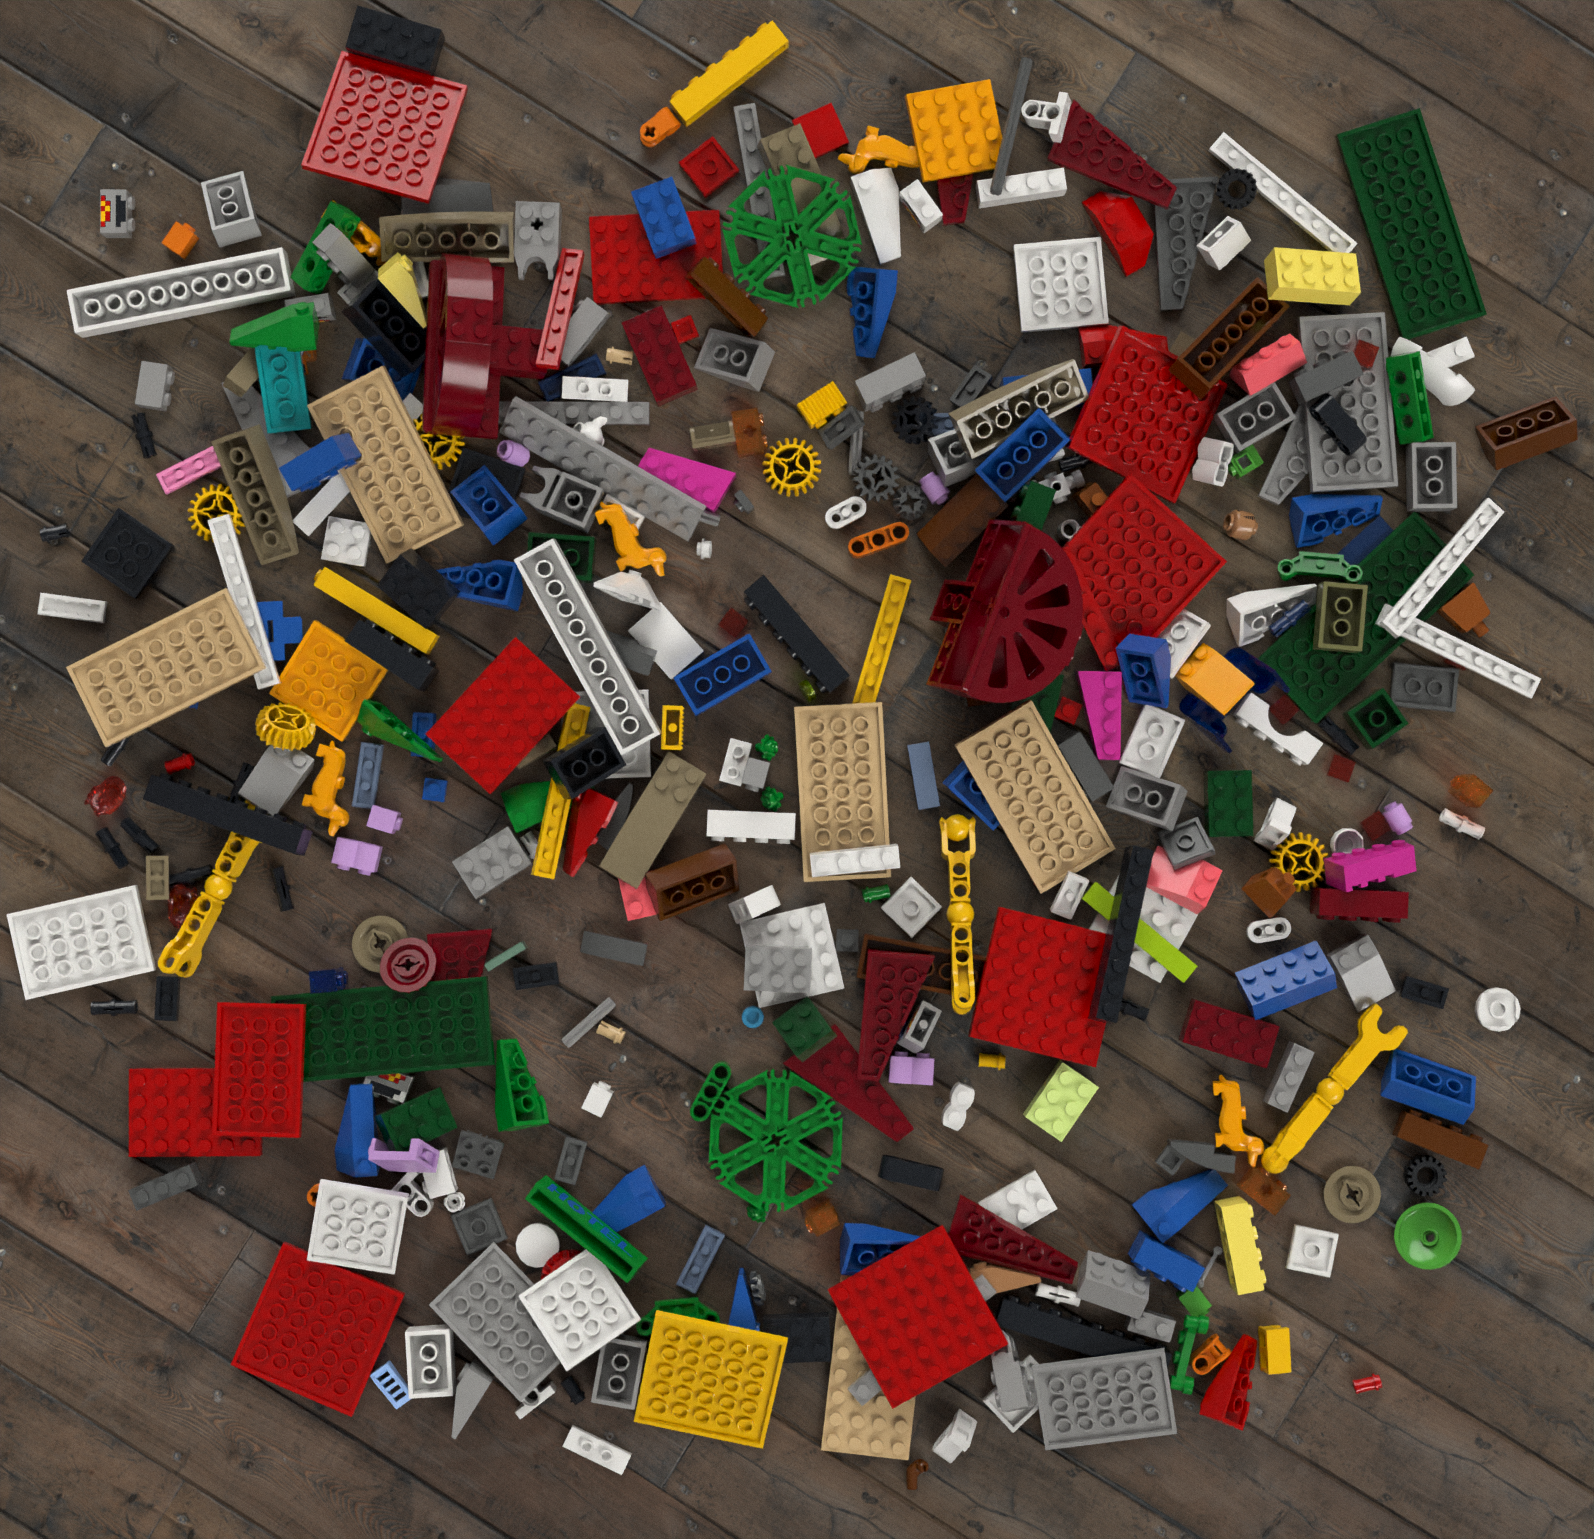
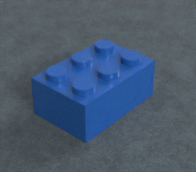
[631,177,696,259]
[279,433,362,492]
[1128,1231,1205,1292]

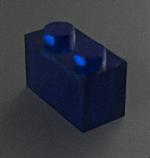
[309,967,348,994]

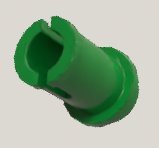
[862,884,890,904]

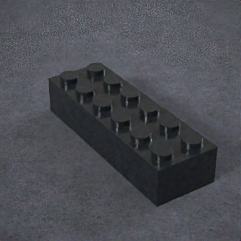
[744,575,850,695]

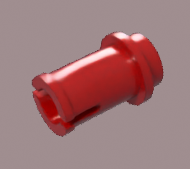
[165,753,195,775]
[1352,1373,1382,1394]

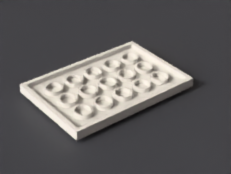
[7,885,156,1000]

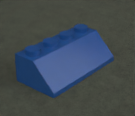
[975,408,1071,502]
[1380,1049,1476,1125]

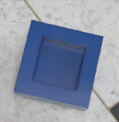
[422,778,448,802]

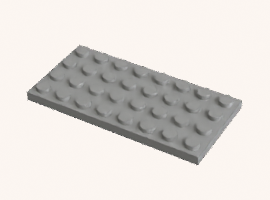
[1297,312,1398,492]

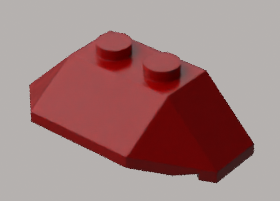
[1082,191,1154,277]

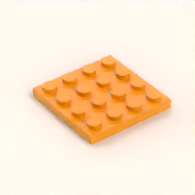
[905,79,1002,182]
[269,620,388,742]

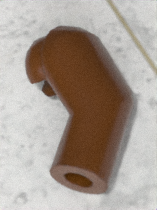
[906,1459,929,1490]

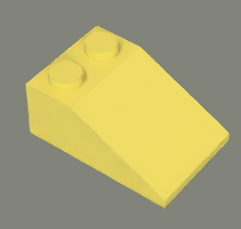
[378,252,427,328]

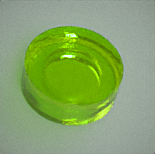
[798,679,816,702]

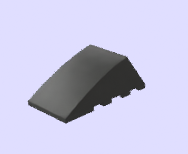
[401,177,494,215]

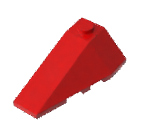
[1078,325,1168,369]
[563,788,618,877]
[1199,1334,1258,1431]

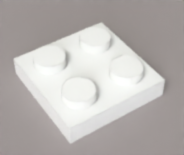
[321,516,371,567]

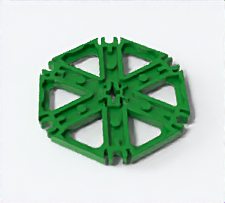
[722,164,862,308]
[709,1069,843,1212]

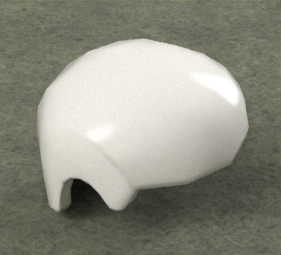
[1330,828,1364,854]

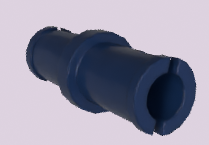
[1268,600,1311,638]

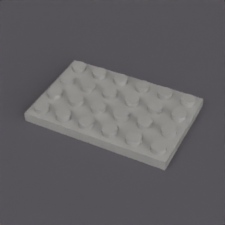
[429,1242,560,1402]
[1032,1348,1177,1450]

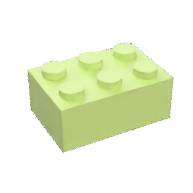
[1023,1060,1099,1142]

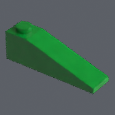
[229,302,319,352]
[357,699,444,762]
[501,781,595,833]
[495,1039,549,1132]

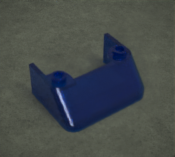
[1179,647,1290,754]

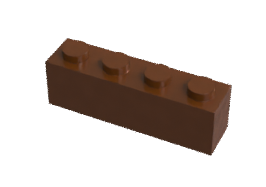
[1392,1109,1489,1169]

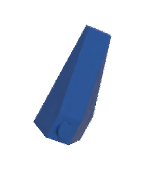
[592,1164,666,1232]

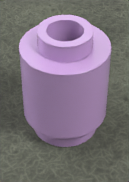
[497,440,530,467]
[919,472,950,505]
[1382,801,1413,835]

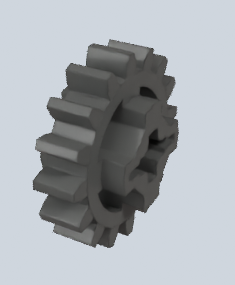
[851,454,900,503]

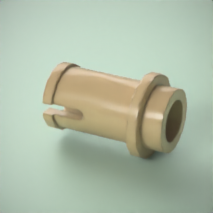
[606,346,634,365]
[596,1020,626,1044]

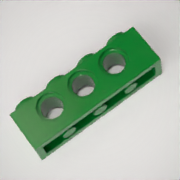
[290,201,361,294]
[1386,351,1434,445]

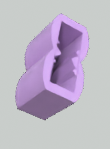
[331,837,383,876]
[888,1051,935,1085]

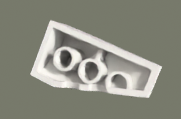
[850,168,901,265]
[593,570,662,610]
[1226,584,1317,647]

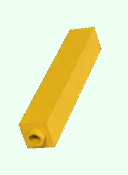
[314,567,440,655]

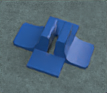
[257,601,303,661]

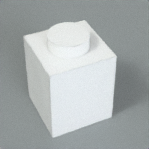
[582,1081,614,1117]

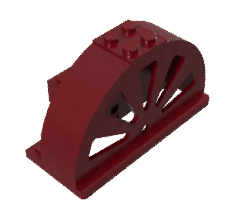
[422,253,547,439]
[926,520,1084,703]

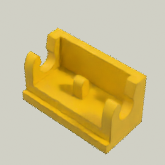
[1258,1325,1291,1375]

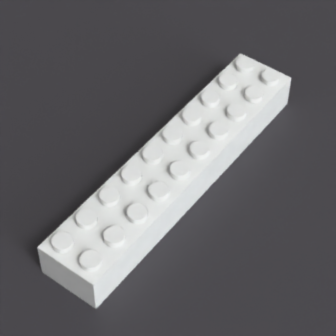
[67,247,296,338]
[514,538,661,755]

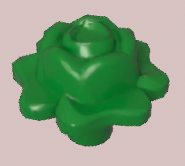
[755,735,778,761]
[761,786,784,812]
[746,1202,766,1223]

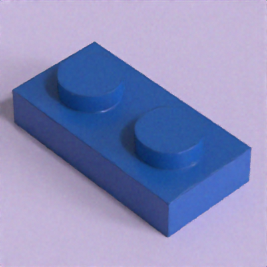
[411,712,437,757]

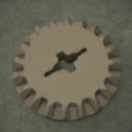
[352,916,408,973]
[1323,1166,1381,1223]

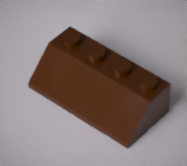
[685,257,768,338]
[1475,396,1578,470]
[917,473,1009,567]
[645,843,739,921]

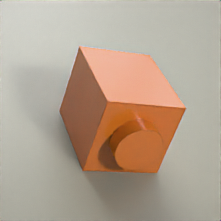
[161,221,199,260]

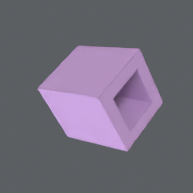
[366,805,403,834]

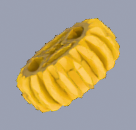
[413,414,465,470]
[763,438,821,497]
[188,484,245,543]
[255,702,316,751]
[1269,832,1328,892]

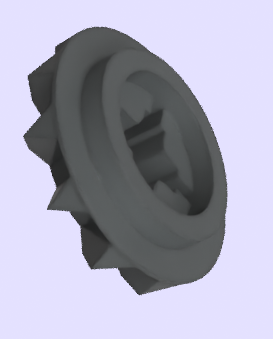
[893,485,928,520]
[749,1270,766,1306]

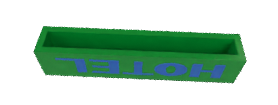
[525,1175,648,1283]

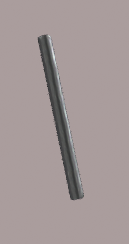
[990,57,1033,196]

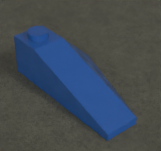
[847,267,898,358]
[1289,494,1383,548]
[437,560,524,611]
[335,1084,381,1177]
[1132,1169,1228,1243]
[840,1223,920,1275]

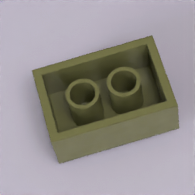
[1313,581,1368,653]

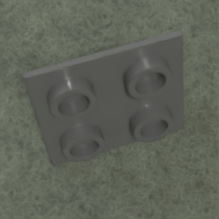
[452,1129,505,1179]

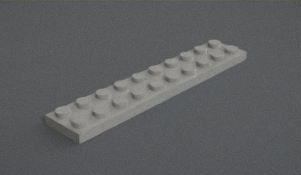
[499,396,707,541]

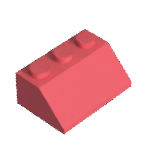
[1229,333,1307,396]

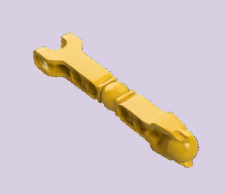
[158,800,268,978]
[939,814,976,1015]
[1261,1003,1408,1174]

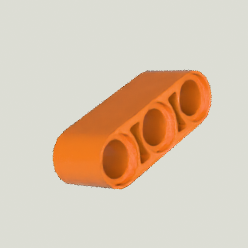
[848,522,909,559]

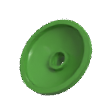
[1394,1203,1462,1270]

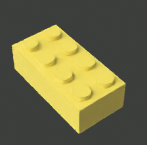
[1264,247,1361,305]
[1214,1196,1266,1295]

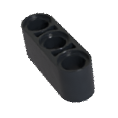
[1309,393,1367,456]
[878,1155,944,1191]

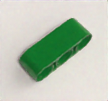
[690,1061,731,1121]

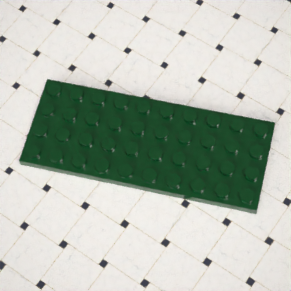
[1335,108,1487,340]
[1255,511,1474,724]
[271,976,495,1082]

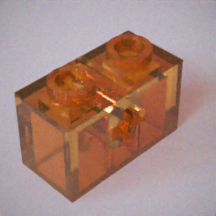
[731,408,768,458]
[1448,774,1494,808]
[1236,1166,1291,1216]
[804,1199,840,1237]

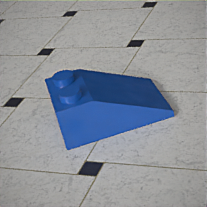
[342,338,423,401]
[450,465,528,546]
[1116,634,1171,708]
[942,761,1000,831]
[728,1268,760,1331]

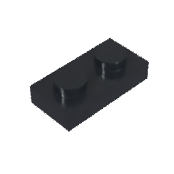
[513,962,560,990]
[154,976,181,1021]
[1399,976,1449,1009]

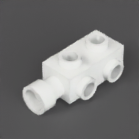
[1025,470,1085,505]

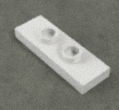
[562,376,628,402]
[38,593,107,623]
[562,1425,632,1475]

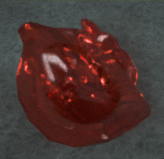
[84,776,127,817]
[168,884,199,928]

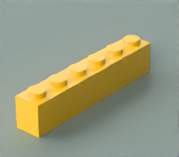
[670,20,789,127]

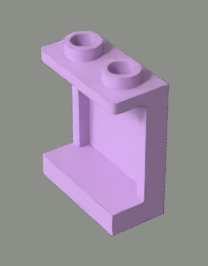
[368,1138,440,1173]

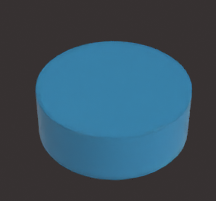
[742,1006,764,1028]

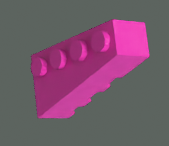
[638,448,736,513]
[1075,671,1122,760]
[1324,840,1416,893]

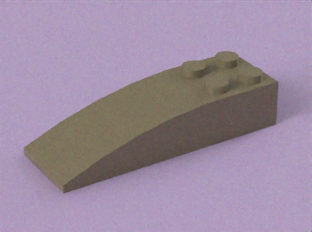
[757,124,845,266]
[379,212,515,263]
[948,359,1089,459]
[211,424,299,565]
[599,752,706,889]

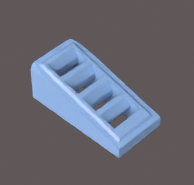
[370,1360,410,1409]

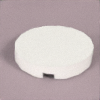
[1475,987,1520,1032]
[516,1223,560,1268]

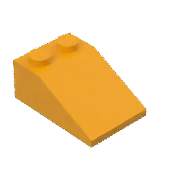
[1175,642,1254,716]

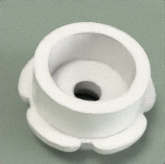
[697,538,712,560]
[444,1192,465,1213]

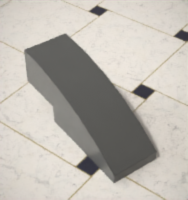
[606,630,657,676]
[597,783,634,850]
[580,931,648,966]
[1167,1139,1236,1174]

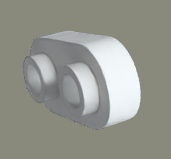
[825,496,866,529]
[1246,917,1291,943]

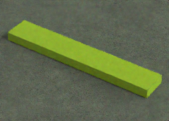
[1081,882,1198,983]

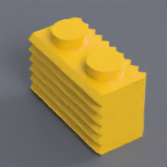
[796,381,847,429]
[661,705,685,751]

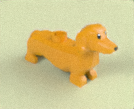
[837,126,919,174]
[321,200,386,266]
[595,501,667,576]
[302,741,350,837]
[1212,1074,1264,1167]

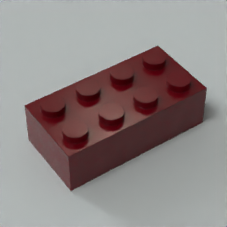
[622,305,698,407]
[1310,887,1409,923]
[1178,998,1280,1068]

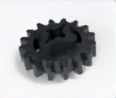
[892,396,939,445]

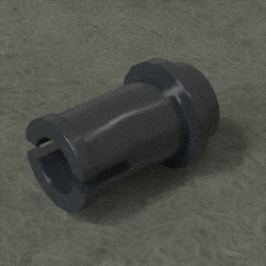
[40,523,70,543]
[560,1375,586,1405]

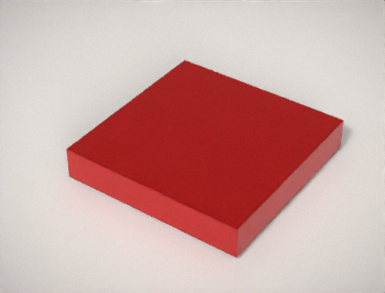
[792,103,849,159]
[678,136,740,198]

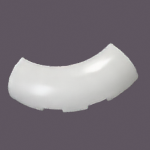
[1391,337,1475,406]

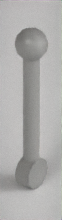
[1197,1246,1223,1288]

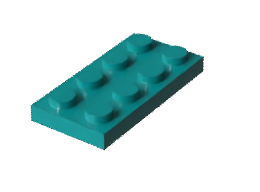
[255,345,312,434]

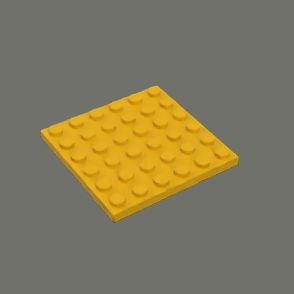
[634,1310,788,1449]

